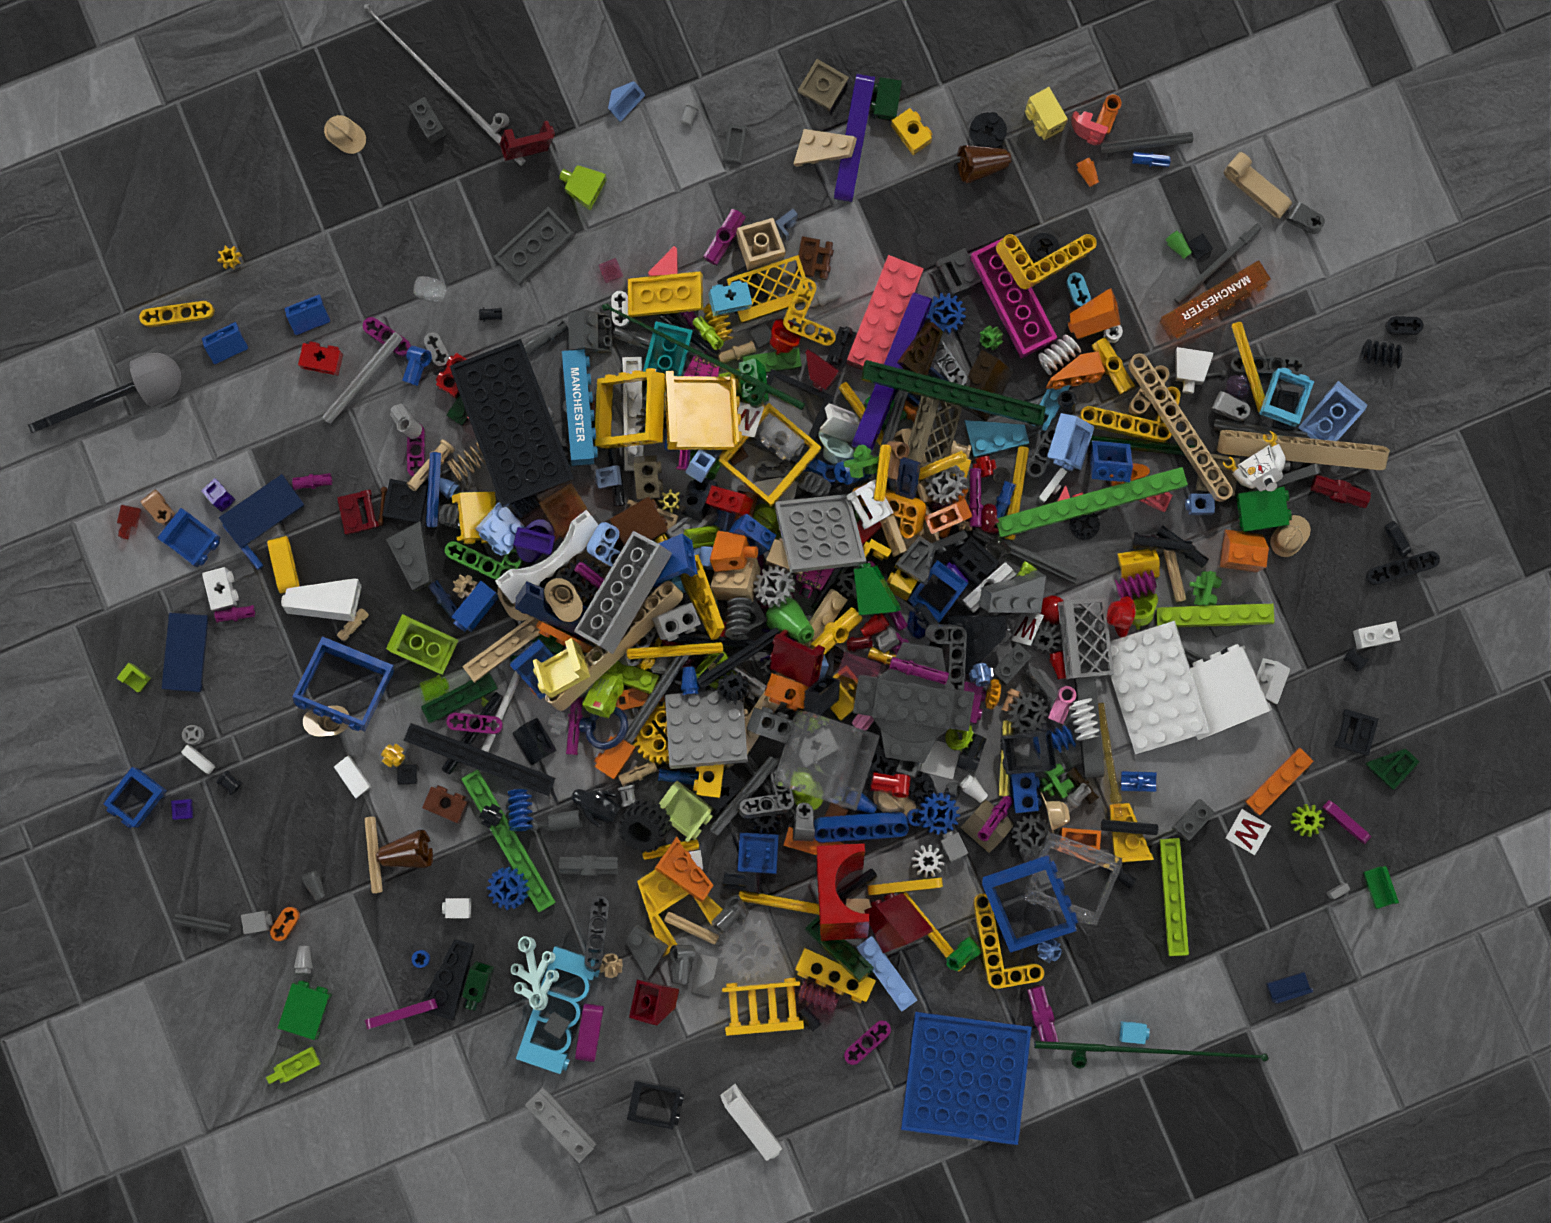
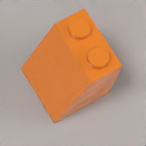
[1220,529,1269,573]

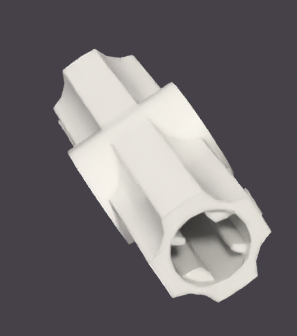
[962,562,1016,613]

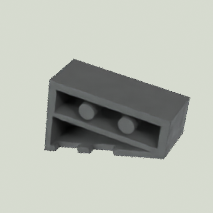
[386,522,432,592]

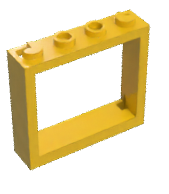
[594,368,665,449]
[718,403,821,508]

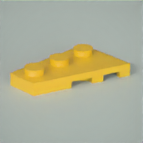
[1109,803,1154,863]

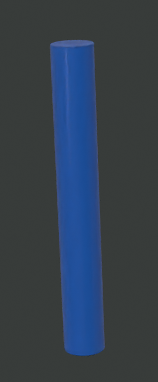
[223,525,264,570]

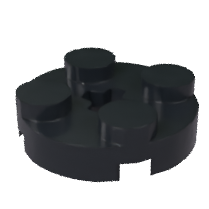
[969,112,1007,148]

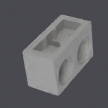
[652,603,701,642]

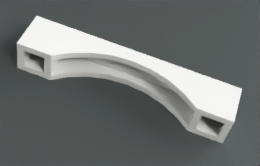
[495,510,598,604]

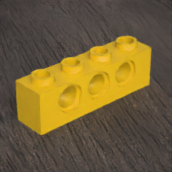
[795,948,876,1004]

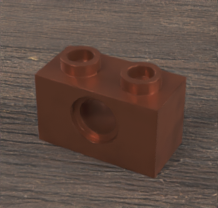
[422,785,469,823]

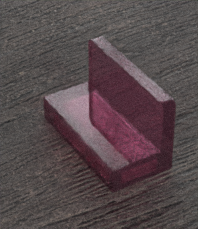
[838,652,881,681]

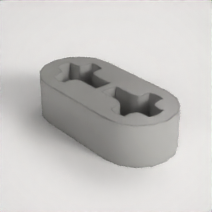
[424,332,450,368]

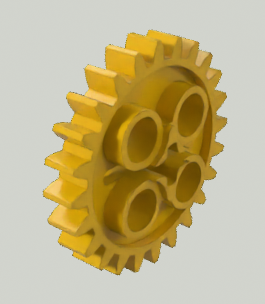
[634,701,669,764]

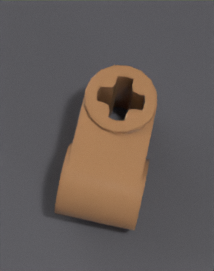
[140,489,175,526]

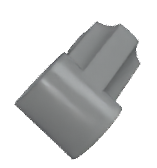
[390,403,422,439]

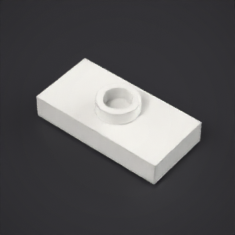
[1037,468,1067,505]

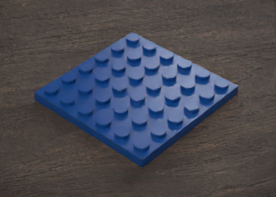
[901,1012,1032,1145]

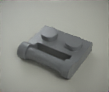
[935,248,982,297]

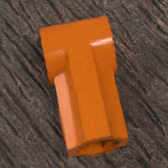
[1096,94,1122,135]

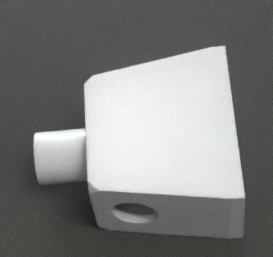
[1175,347,1213,394]

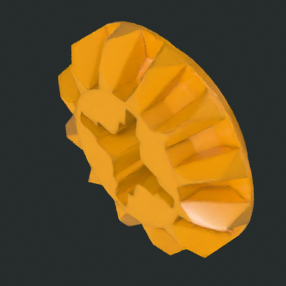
[985,679,1001,710]

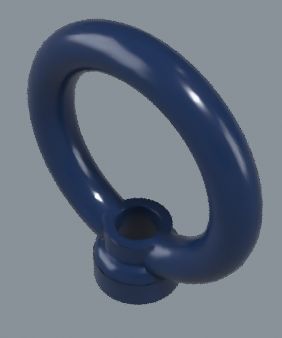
[579,707,628,750]

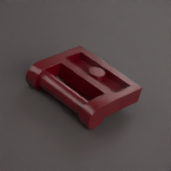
[337,490,379,535]

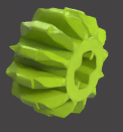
[1291,804,1325,837]

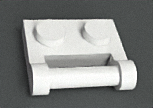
[846,479,894,530]

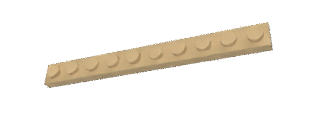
[462,555,616,683]
[745,589,847,754]

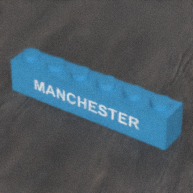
[562,349,598,466]

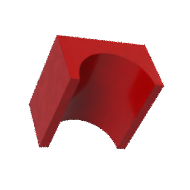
[817,843,869,941]

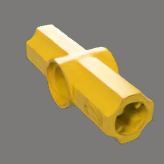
[1091,337,1135,395]
[810,607,863,655]

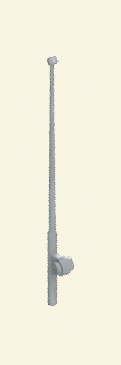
[364,4,526,166]

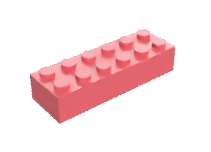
[846,255,924,370]

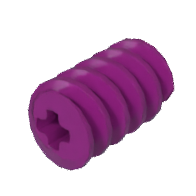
[1114,570,1157,599]

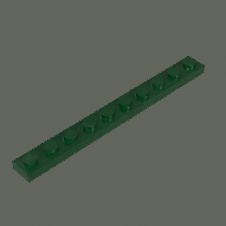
[861,360,1046,426]

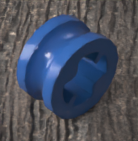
[907,809,924,826]
[411,950,430,968]

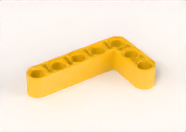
[996,234,1097,289]
[1078,387,1180,442]
[973,893,1044,989]

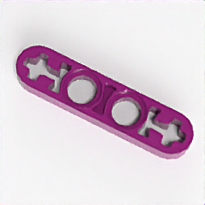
[364,998,438,1029]

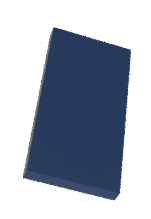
[218,474,305,549]
[162,613,209,692]

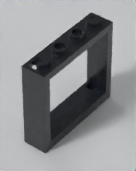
[745,369,834,465]

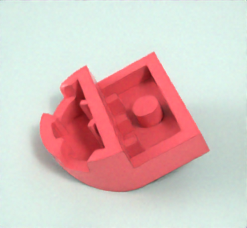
[1071,111,1108,145]

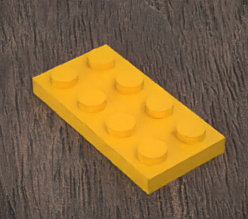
[628,271,703,317]

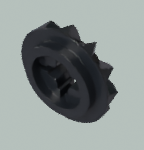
[1029,233,1059,261]
[1069,513,1100,540]
[908,771,934,802]

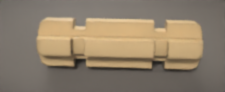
[337,608,369,641]

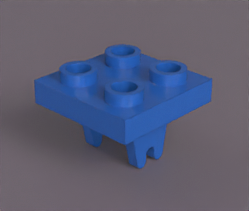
[738,832,779,873]

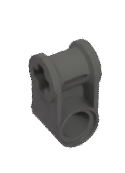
[1286,202,1325,234]
[793,803,815,841]

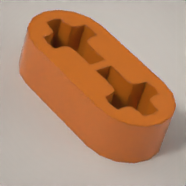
[270,907,300,941]

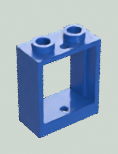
[1090,441,1133,482]
[908,560,968,623]
[452,581,499,632]
[104,767,167,828]

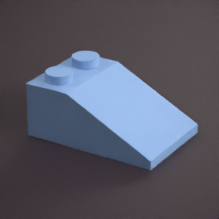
[1298,381,1367,441]

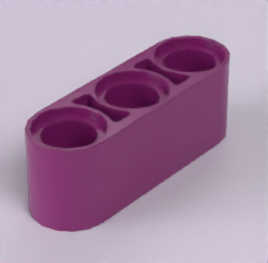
[575,1003,604,1062]

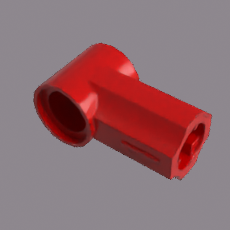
[871,773,911,798]

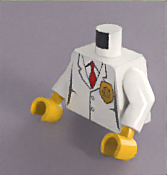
[1223,431,1286,491]

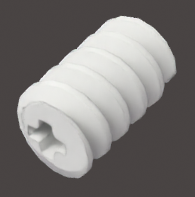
[1038,335,1081,375]
[1069,698,1100,741]

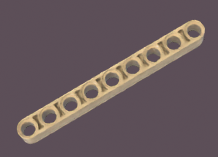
[1128,354,1233,502]
[1217,430,1390,470]
[545,581,683,711]

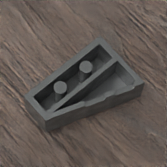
[979,570,1046,613]

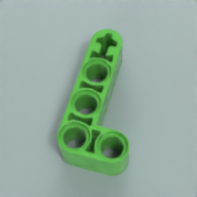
[445,541,524,580]

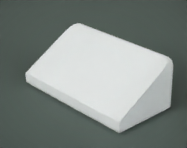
[334,756,372,798]

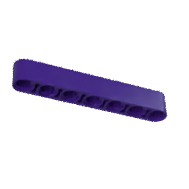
[834,74,875,202]

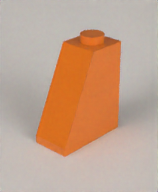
[1068,289,1120,339]

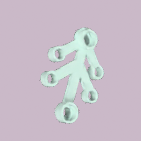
[511,936,559,1011]

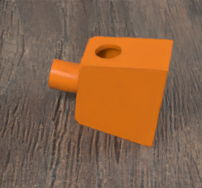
[710,531,758,572]

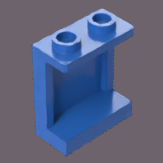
[157,508,221,568]
[653,534,698,589]
[510,639,554,700]

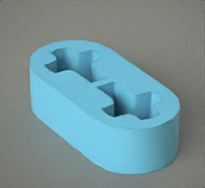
[1066,272,1091,308]

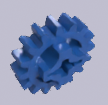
[926,293,966,335]
[917,793,960,835]
[487,867,530,910]

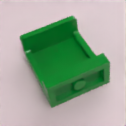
[1236,487,1292,532]
[277,980,332,1040]

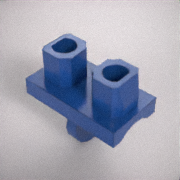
[1121,771,1157,792]

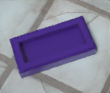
[513,527,555,555]

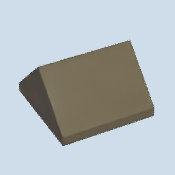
[960,799,1014,853]

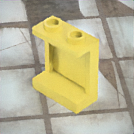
[533,638,590,698]

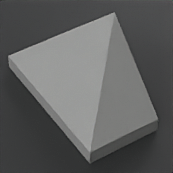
[691,954,719,997]

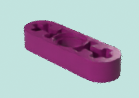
[363,317,411,357]
[407,423,426,477]
[447,713,504,734]
[1322,800,1371,845]
[844,1020,891,1065]

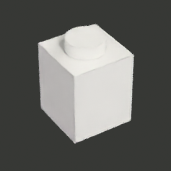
[442,898,471,918]

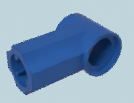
[402,346,432,386]
[803,458,838,485]

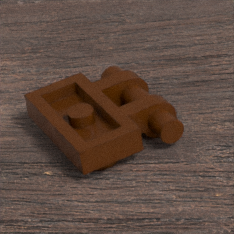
[795,236,834,280]

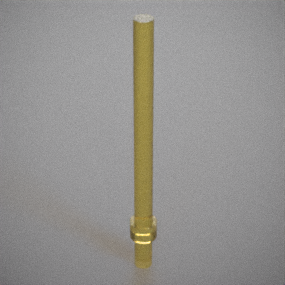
[1098,703,1123,818]

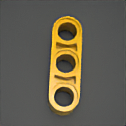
[267,536,300,594]

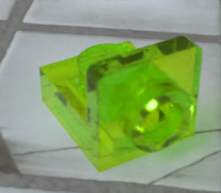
[420,675,450,701]

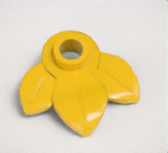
[636,637,662,670]

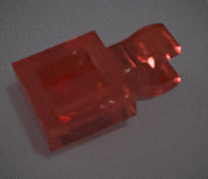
[117,505,141,540]

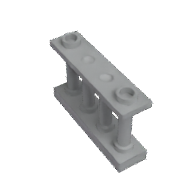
[525,1087,597,1163]

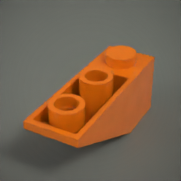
[1046,351,1105,390]

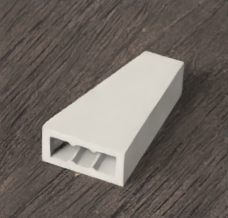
[281,579,362,622]
[720,1084,782,1161]

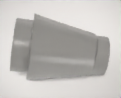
[293,946,313,975]

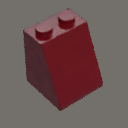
[864,893,933,953]

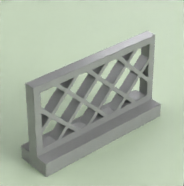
[1058,598,1114,679]

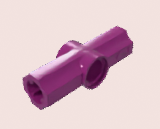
[703,209,746,266]
[1027,985,1059,1042]

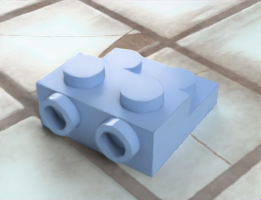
[475,502,525,556]

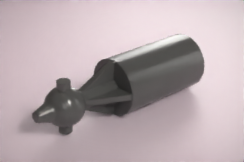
[529,810,583,834]

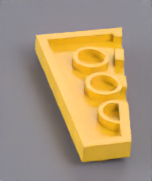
[680,555,725,640]

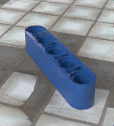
[813,812,909,843]

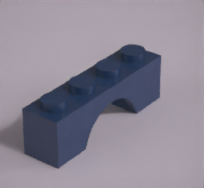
[515,581,588,638]

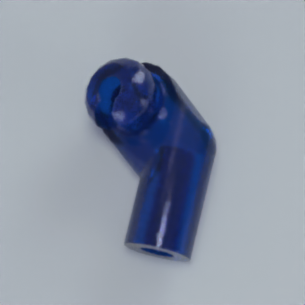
[907,611,926,639]

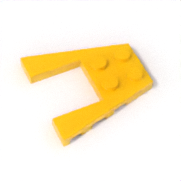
[637,870,723,957]

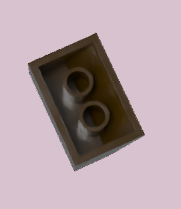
[960,350,1014,421]

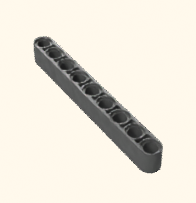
[1074,607,1104,778]

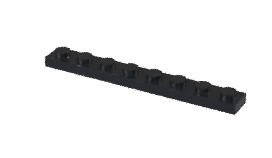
[403,723,556,796]

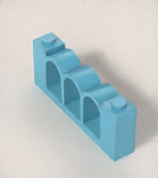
[516,946,600,1074]

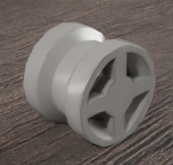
[182,725,205,745]

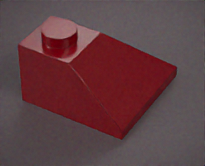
[805,349,842,391]
[629,979,679,1026]

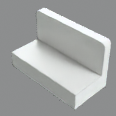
[820,403,861,442]
[1256,658,1290,704]

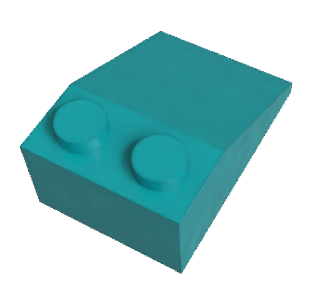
[643,321,693,381]

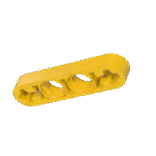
[139,301,215,327]
[867,877,943,895]

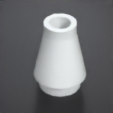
[959,775,988,803]

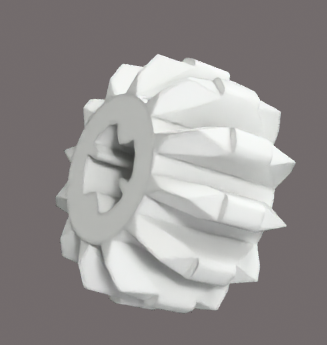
[911,845,944,878]

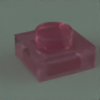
[598,258,623,283]

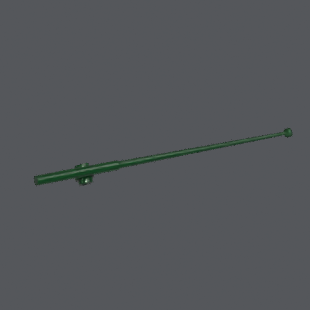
[602,303,805,410]
[1034,1041,1269,1069]

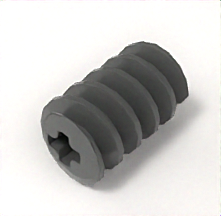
[725,597,752,640]

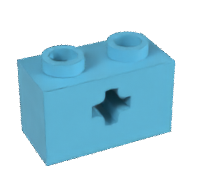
[708,281,752,316]

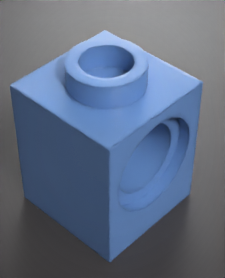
[1185,494,1215,515]

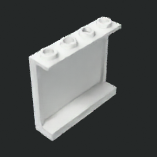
[1190,644,1272,740]

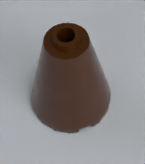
[957,145,1012,184]
[376,829,433,868]

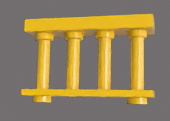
[722,977,804,1036]

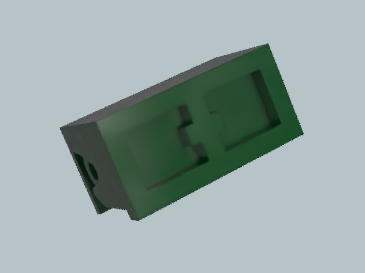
[871,77,902,121]

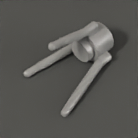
[732,665,767,700]

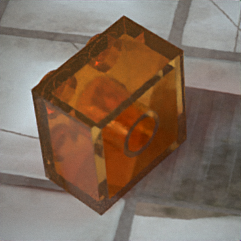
[539,483,592,537]

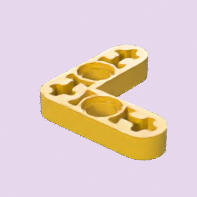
[783,278,836,346]

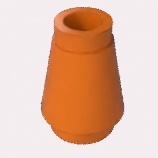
[1076,157,1099,187]

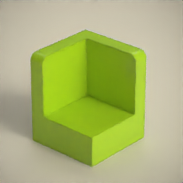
[117,663,151,692]

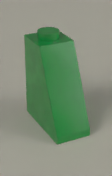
[854,563,901,615]

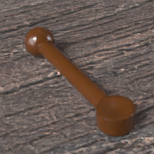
[378,486,388,526]

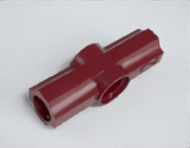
[1311,474,1371,509]

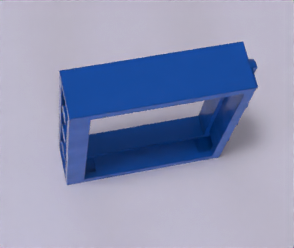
[292,637,394,732]
[982,855,1079,953]

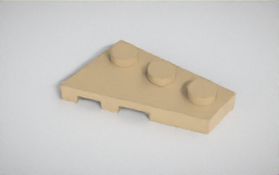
[794,129,857,167]

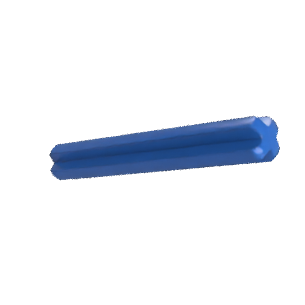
[426,452,441,527]

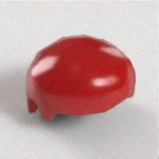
[1038,595,1064,625]

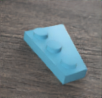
[964,420,1029,458]

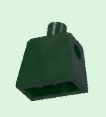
[462,961,494,1010]

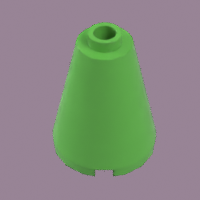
[766,597,814,644]

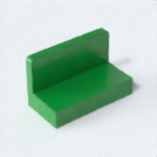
[1363,866,1399,909]

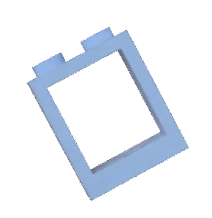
[1047,413,1094,471]

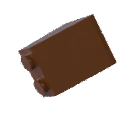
[605,497,668,552]

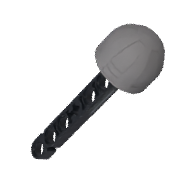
[28,353,181,434]

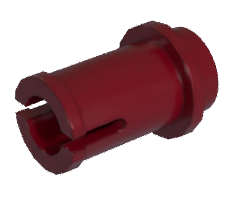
[847,636,873,652]

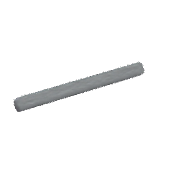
[322,332,403,424]

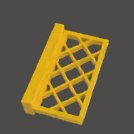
[726,255,810,323]

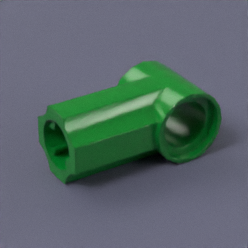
[946,936,982,972]

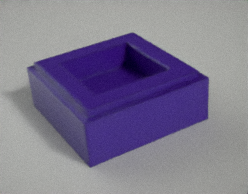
[171,799,193,820]

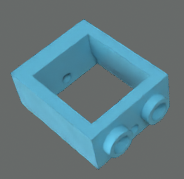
[1259,367,1314,427]

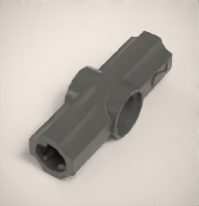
[559,856,618,875]

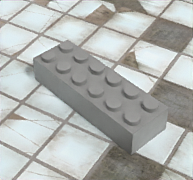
[574,531,672,654]

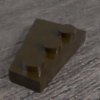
[897,322,943,376]

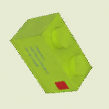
[582,673,624,719]

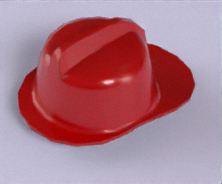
[769,319,801,355]
[1106,596,1136,638]

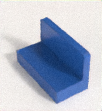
[285,294,330,335]
[202,322,248,364]

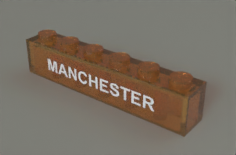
[1159,260,1271,340]

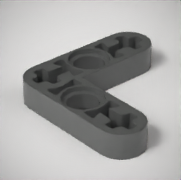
[738,758,794,819]

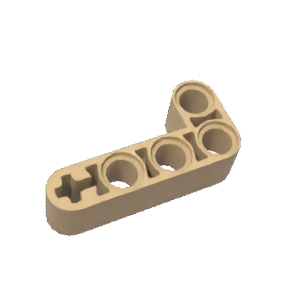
[1223,152,1292,219]

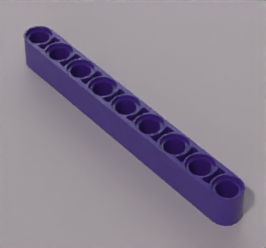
[852,292,932,452]

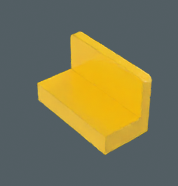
[1117,549,1160,582]

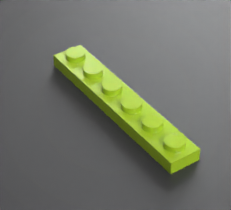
[1157,603,1275,627]
[1159,838,1189,956]

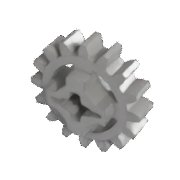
[925,465,967,505]
[753,566,796,608]

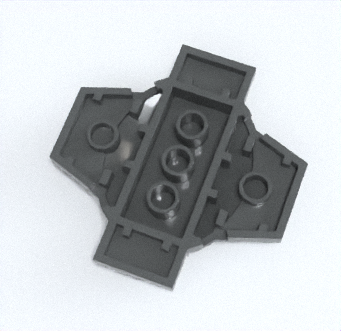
[853,642,975,763]

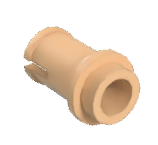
[1001,688,1021,711]

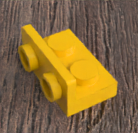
[863,539,892,561]

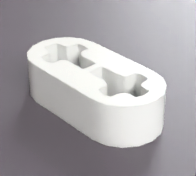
[611,291,629,328]
[181,744,215,774]

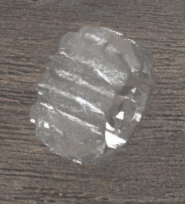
[413,276,446,303]

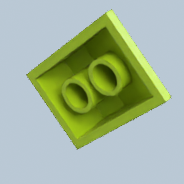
[386,614,459,675]

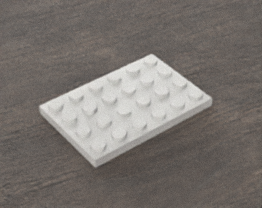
[1101,621,1210,754]

